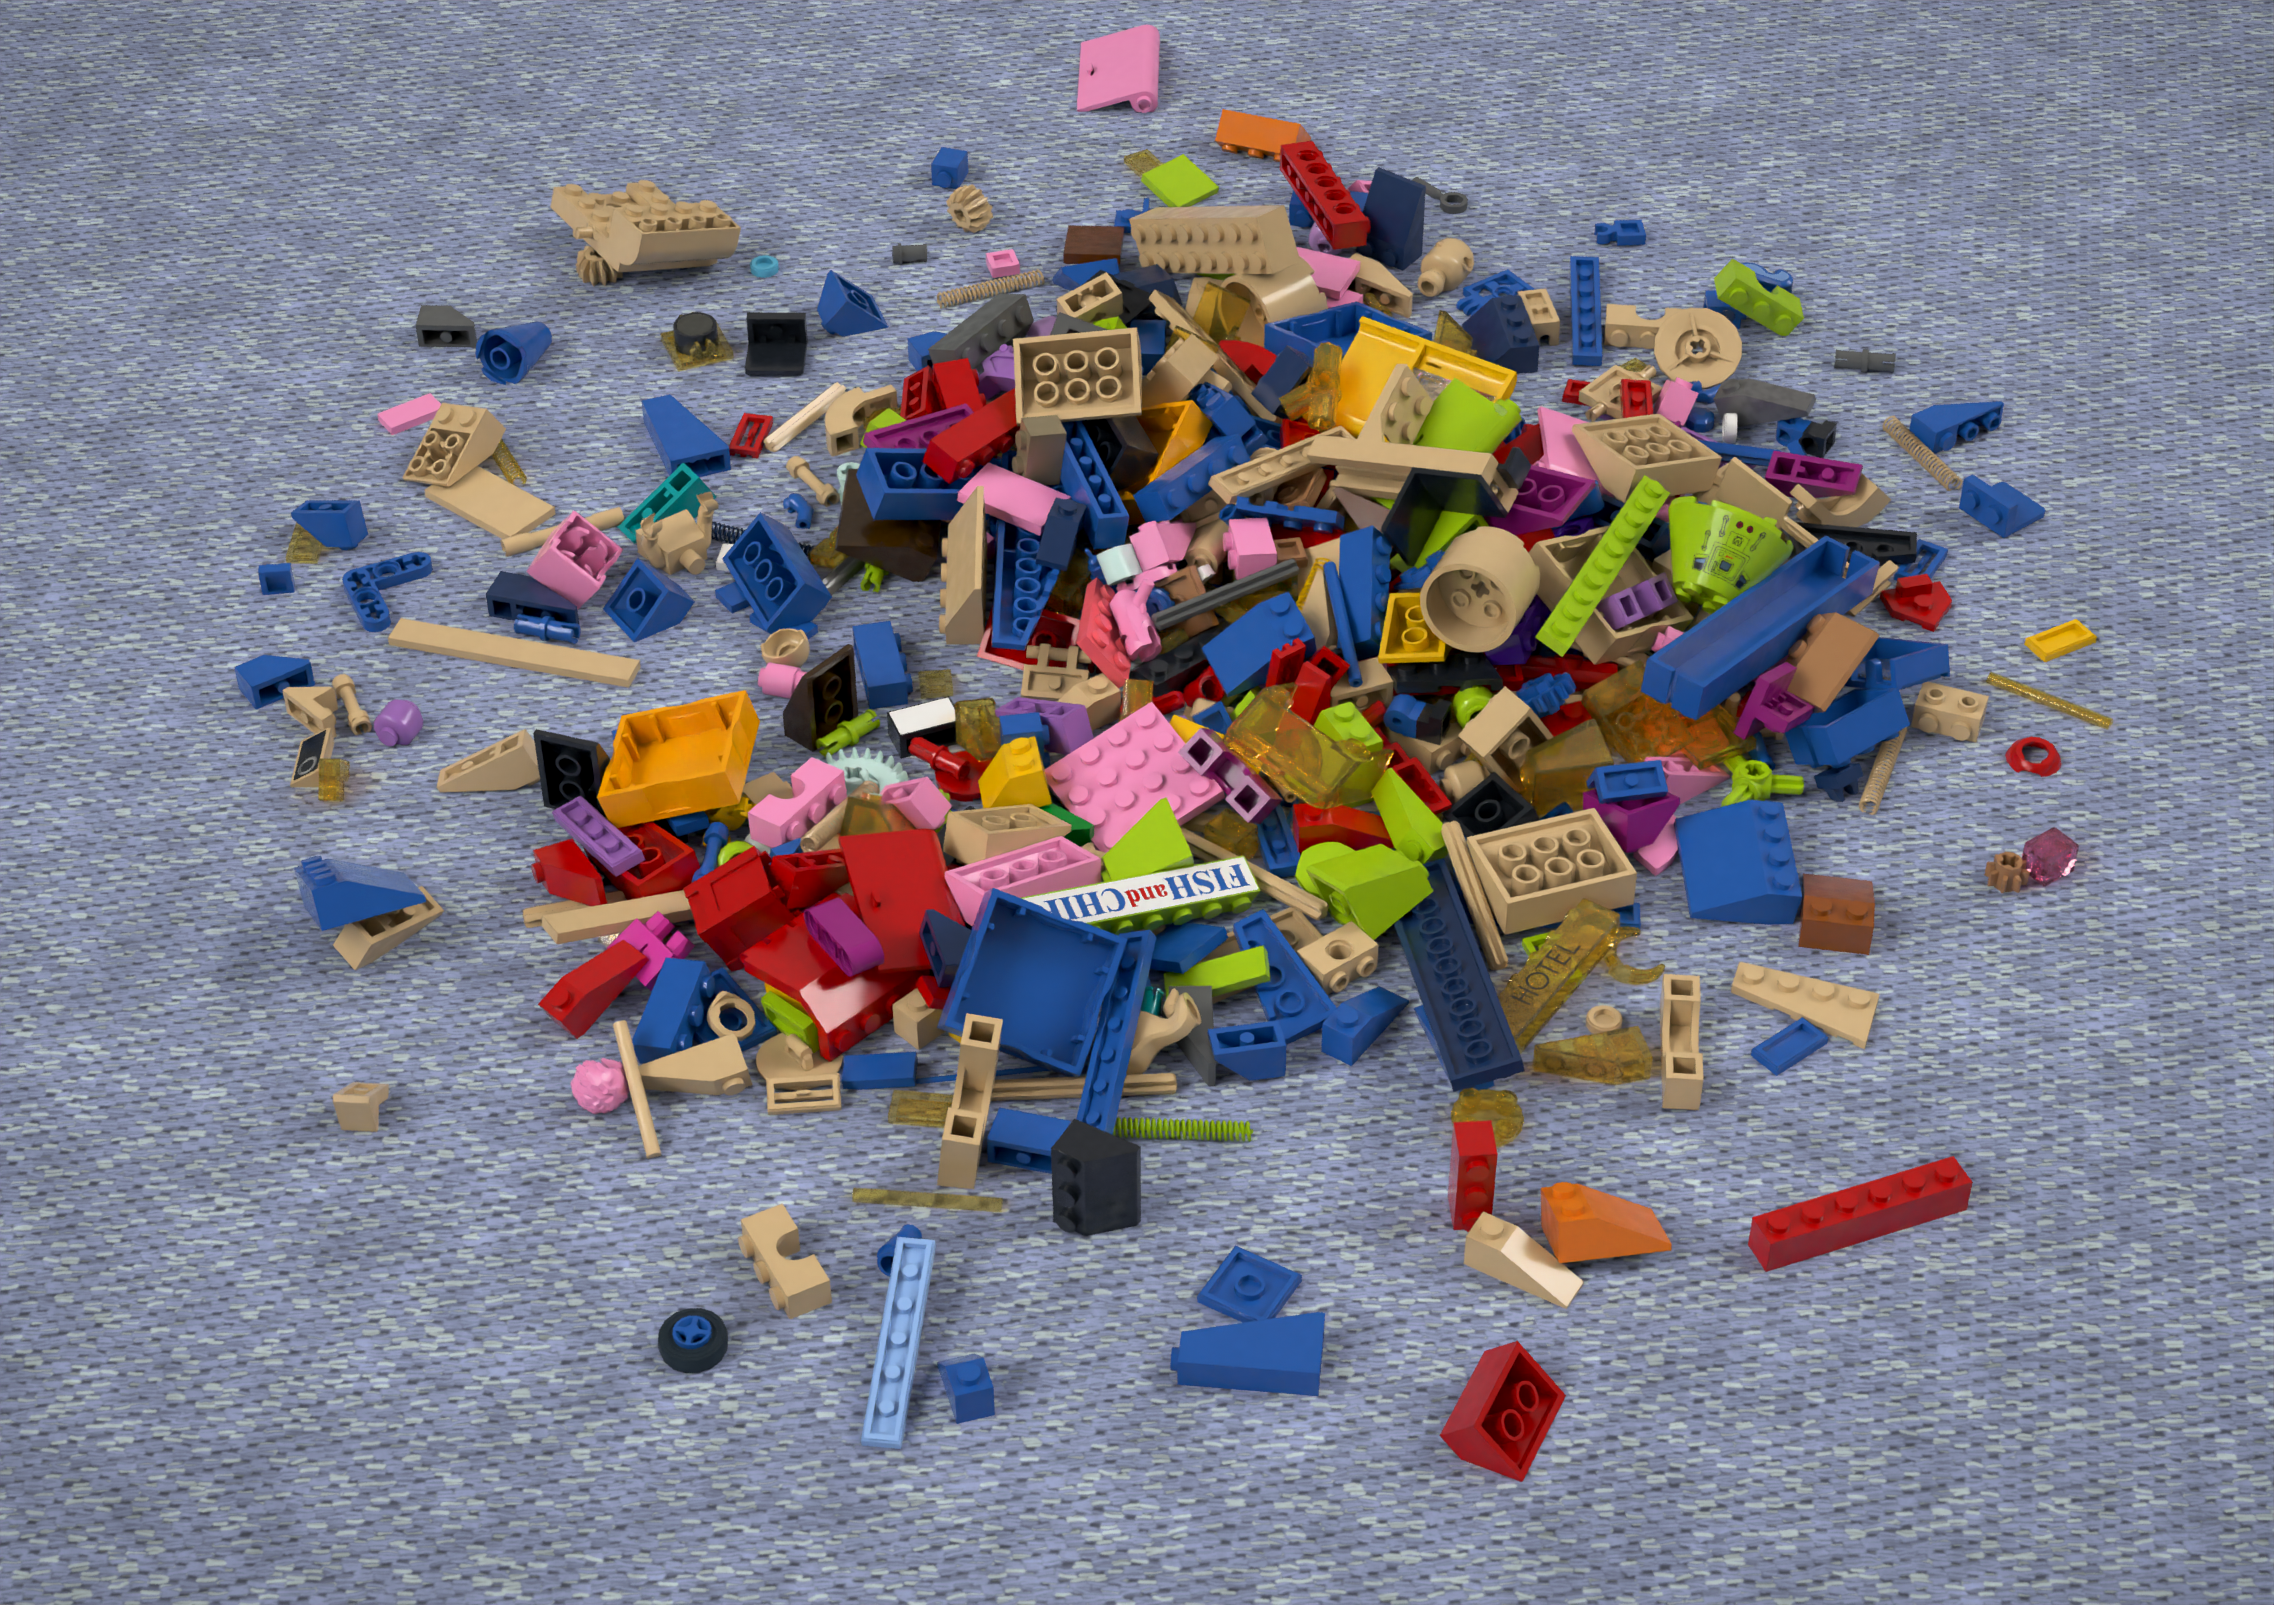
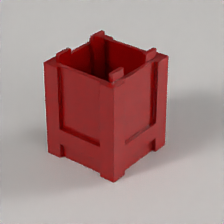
[683,846,801,972]

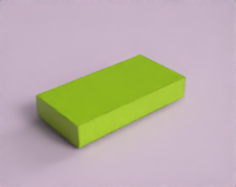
[761,991,819,1053]

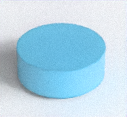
[750,255,779,278]

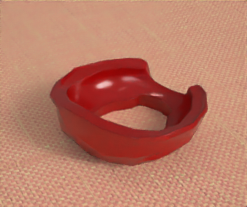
[2005,737,2061,777]

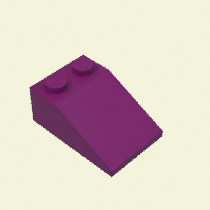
[1484,465,1596,535]

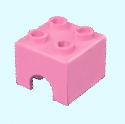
[526,511,623,610]

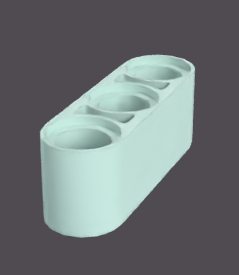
[1096,544,1143,586]

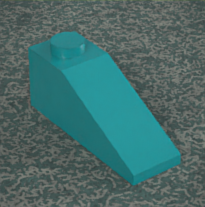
[618,463,717,544]

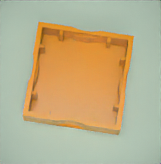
[1083,400,1213,529]
[597,690,760,828]

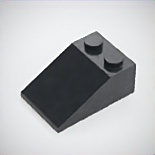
[533,729,610,819]

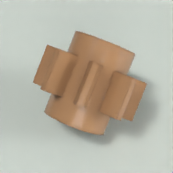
[1984,852,2030,893]

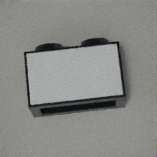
[887,696,963,759]

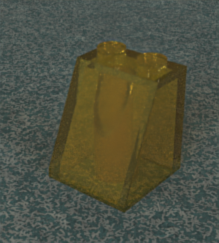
[1518,719,1614,820]

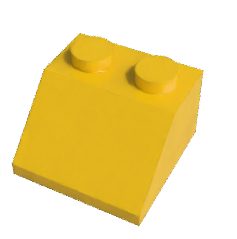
[978,736,1052,809]

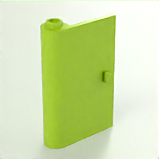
[1368,378,1522,510]

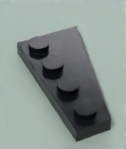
[1788,522,1917,566]

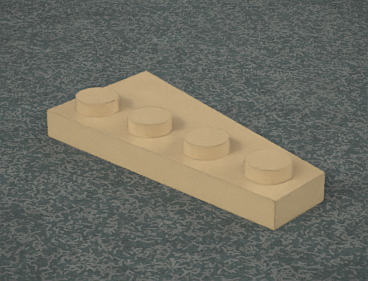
[1731,961,1880,1050]

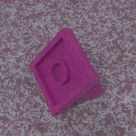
[1733,662,1815,740]

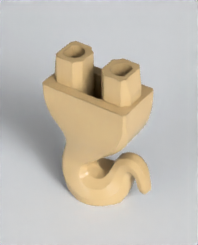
[1093,988,1201,1075]

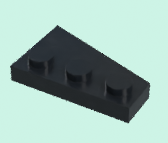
[1386,651,1503,694]

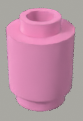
[758,662,807,699]

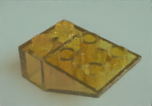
[1581,660,1695,764]

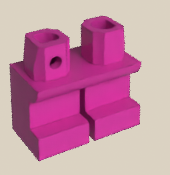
[607,911,695,991]

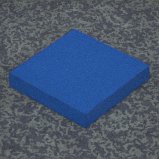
[1150,922,1228,974]
[1197,1245,1302,1323]

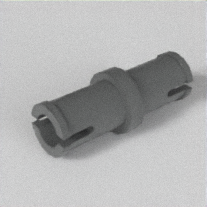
[1834,349,1896,373]

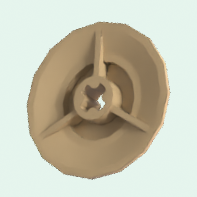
[1654,308,1742,389]

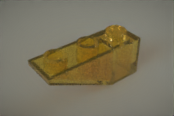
[1532,1026,1653,1085]

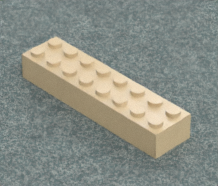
[1129,205,1301,274]

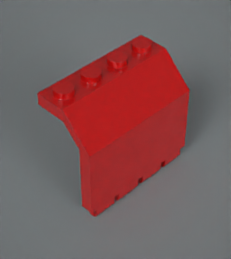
[740,892,930,1062]

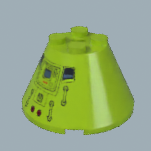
[1668,496,1793,614]

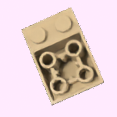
[402,403,506,487]

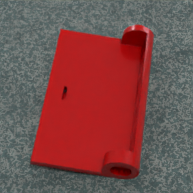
[838,829,966,974]

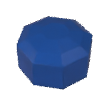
[1685,407,1714,433]

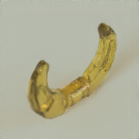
[1596,926,1665,985]

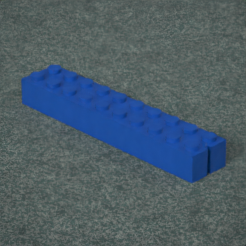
[1641,536,1880,720]

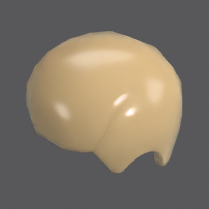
[760,628,810,668]

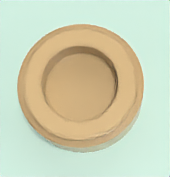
[1586,1005,1622,1037]

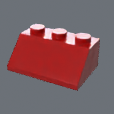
[977,605,1082,671]
[1439,1341,1566,1482]

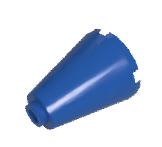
[475,321,552,385]

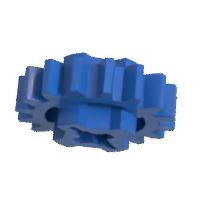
[1516,672,1576,719]

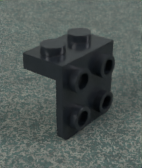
[745,312,808,376]

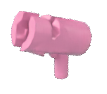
[1109,579,1162,662]

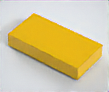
[2024,619,2097,662]

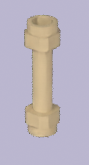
[786,456,840,507]
[332,674,372,735]

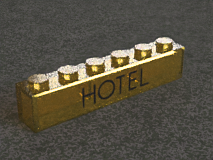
[1498,898,1620,1054]

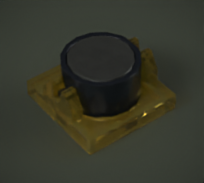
[660,312,734,372]

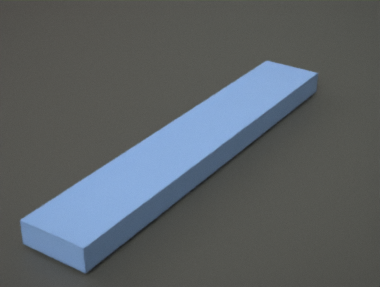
[861,1237,936,1449]

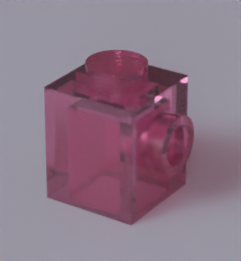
[2022,827,2079,887]

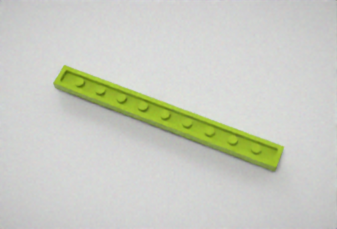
[1535,475,1670,657]

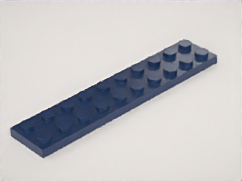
[1394,858,1525,1092]

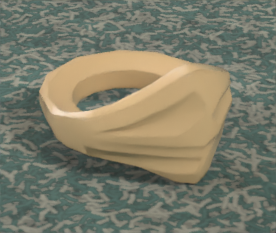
[707,991,756,1041]

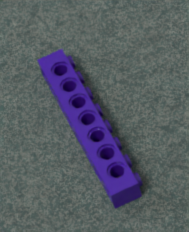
[1485,516,1598,665]

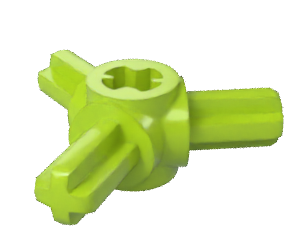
[1721,748,1804,807]

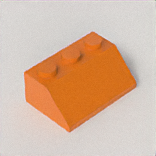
[1215,109,1311,162]

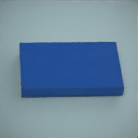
[693,967,778,1052]

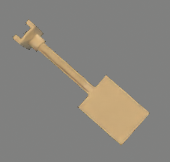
[1716,457,1899,617]

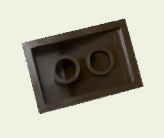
[783,644,858,752]

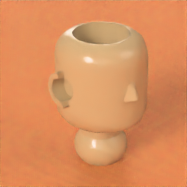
[1417,238,1474,297]

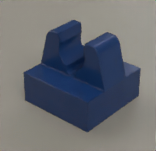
[1814,763,1864,802]

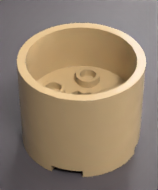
[1218,256,1328,347]
[1420,526,1540,652]

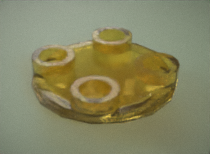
[1450,1088,1524,1147]

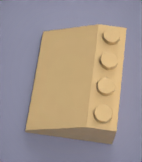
[1013,327,1142,426]
[1572,414,1722,503]
[939,486,987,644]
[1467,808,1637,935]

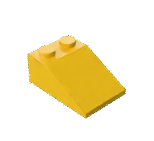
[1378,592,1453,663]

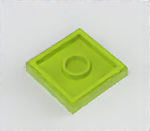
[1141,154,1219,207]

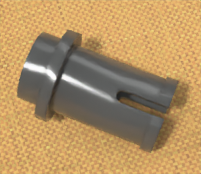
[892,243,927,265]

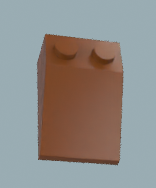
[1798,873,1875,955]

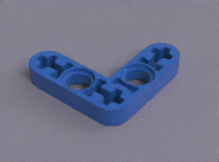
[342,552,433,632]

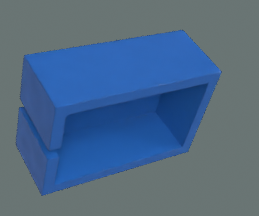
[1785,688,1910,768]

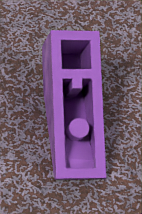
[995,697,1094,756]

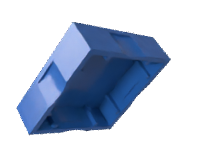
[937,888,1128,1077]

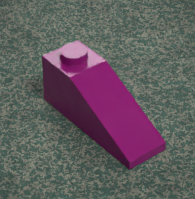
[1765,451,1863,498]

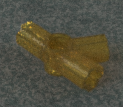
[1278,342,1342,432]

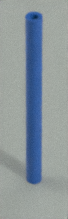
[1323,562,1363,688]

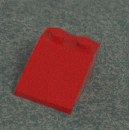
[584,821,701,900]

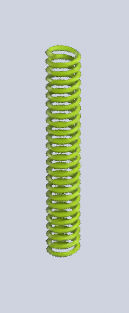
[1113,1116,1254,1142]

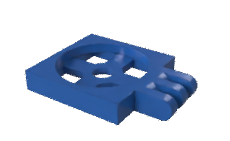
[1456,269,1536,317]

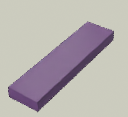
[552,796,645,877]

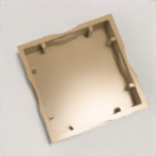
[1529,525,1694,665]

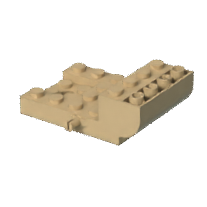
[550,180,741,273]

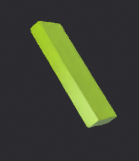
[1164,945,1271,999]

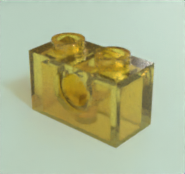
[1044,548,1092,617]

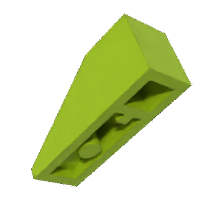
[1371,768,1448,864]

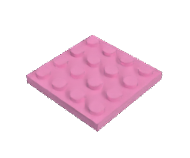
[1044,702,1225,853]

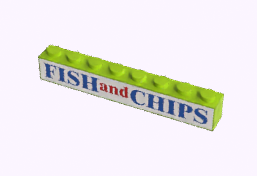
[1021,856,1261,935]

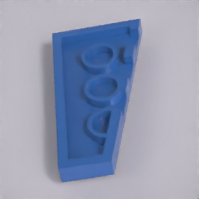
[1233,909,1337,1045]

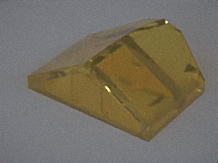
[954,698,1001,761]

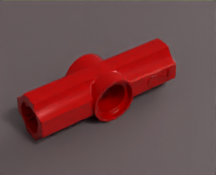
[1521,654,1618,692]

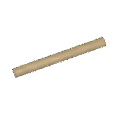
[613,1020,661,1159]

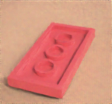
[1076,578,1132,688]

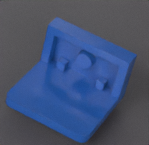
[1959,474,2046,538]

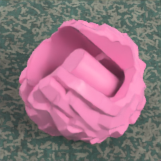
[571,1058,629,1114]

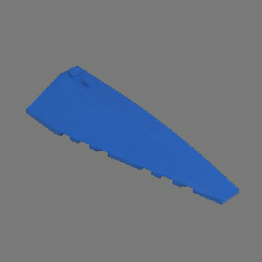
[992,450,1067,650]

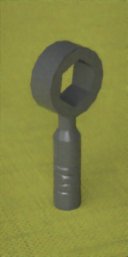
[1412,177,1468,214]

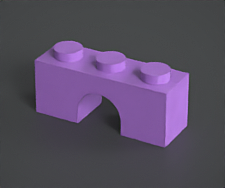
[1596,572,1678,631]

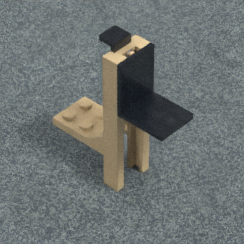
[1306,363,1531,567]

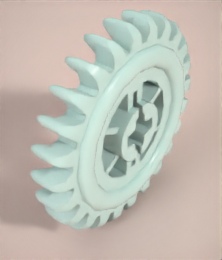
[817,747,908,830]

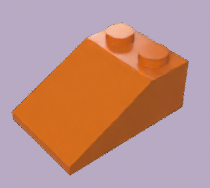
[1541,1182,1672,1263]

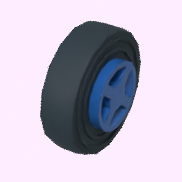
[658,1308,728,1373]

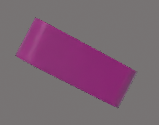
[804,898,884,977]

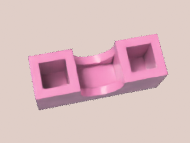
[748,757,847,848]

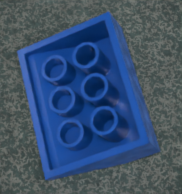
[1674,800,1802,925]
[294,856,426,931]

